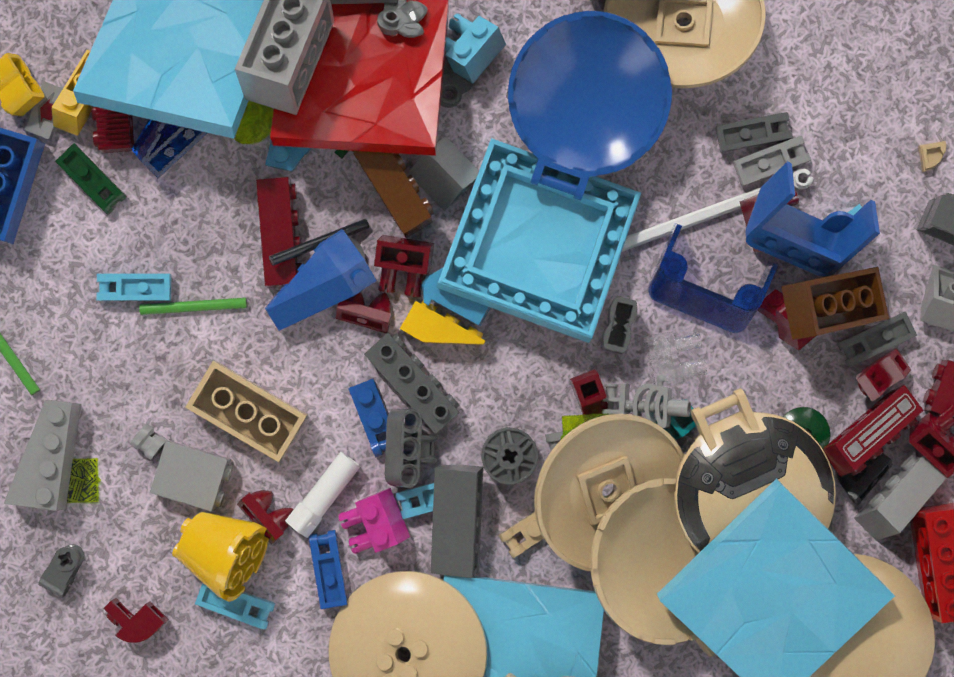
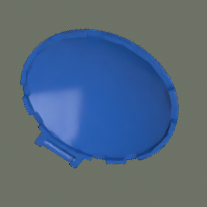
[508,11,672,201]

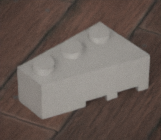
[854,455,947,541]

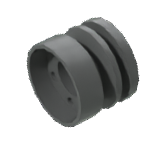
[481,427,538,485]

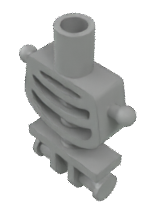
[602,375,691,429]

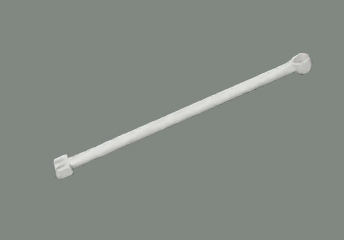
[622,168,813,252]

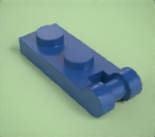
[348,378,388,458]
[309,530,347,609]

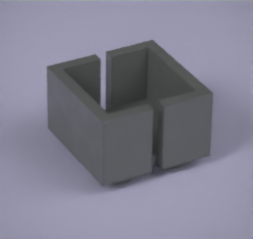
[916,193,954,246]

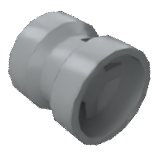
[130,424,168,461]

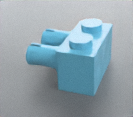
[445,14,506,83]

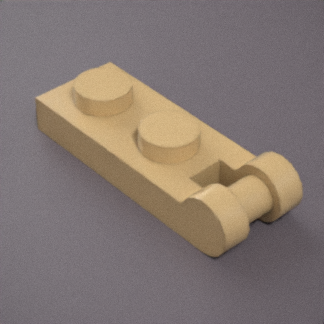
[498,512,544,558]

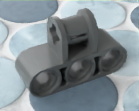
[384,409,438,488]

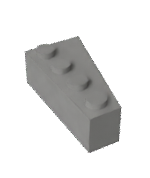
[4,400,81,511]

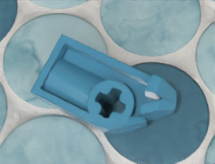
[422,268,490,327]

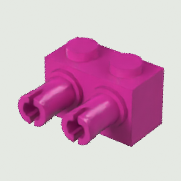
[338,488,410,554]

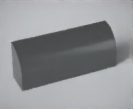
[431,465,484,578]

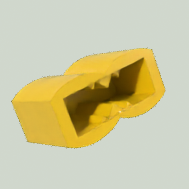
[0,53,45,116]

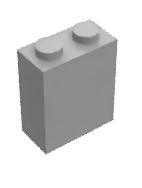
[150,441,233,512]

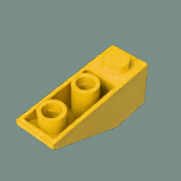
[52,50,91,136]
[400,300,486,345]

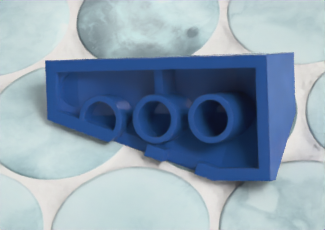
[265,229,377,331]

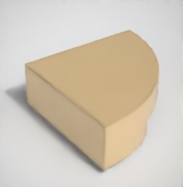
[918,141,946,172]

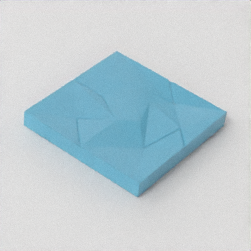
[73,0,264,139]
[436,138,641,343]
[657,478,895,677]
[444,575,604,677]

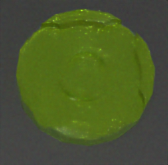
[232,101,273,145]

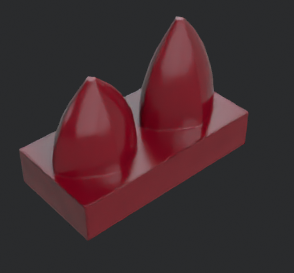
[336,292,391,334]
[237,490,294,545]

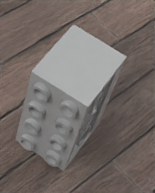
[235,0,334,115]

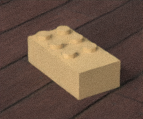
[185,361,308,462]

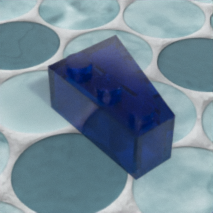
[131,119,208,178]

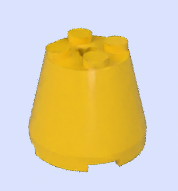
[172,512,269,602]

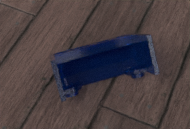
[648,223,778,333]

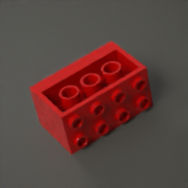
[910,503,954,623]

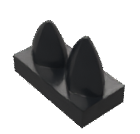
[836,453,893,505]

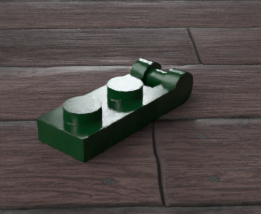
[55,143,128,215]

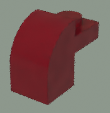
[757,289,816,351]
[855,348,911,401]
[570,369,608,422]
[103,598,169,643]

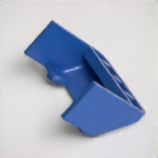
[745,161,880,277]

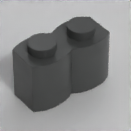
[601,296,637,354]

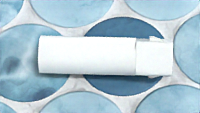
[285,452,361,538]

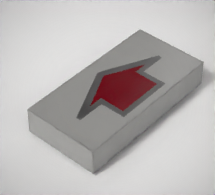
[24,81,63,141]

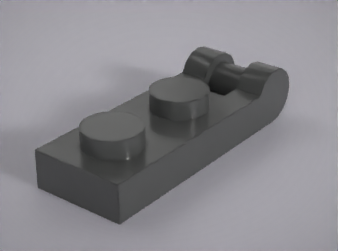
[715,112,793,153]
[837,311,917,368]

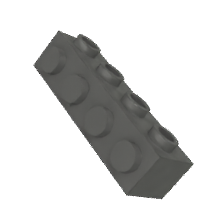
[364,333,460,434]

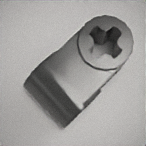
[38,544,84,598]

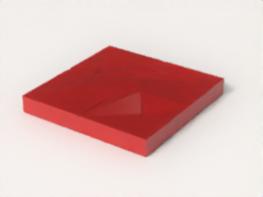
[270,0,449,156]

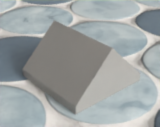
[408,136,479,211]

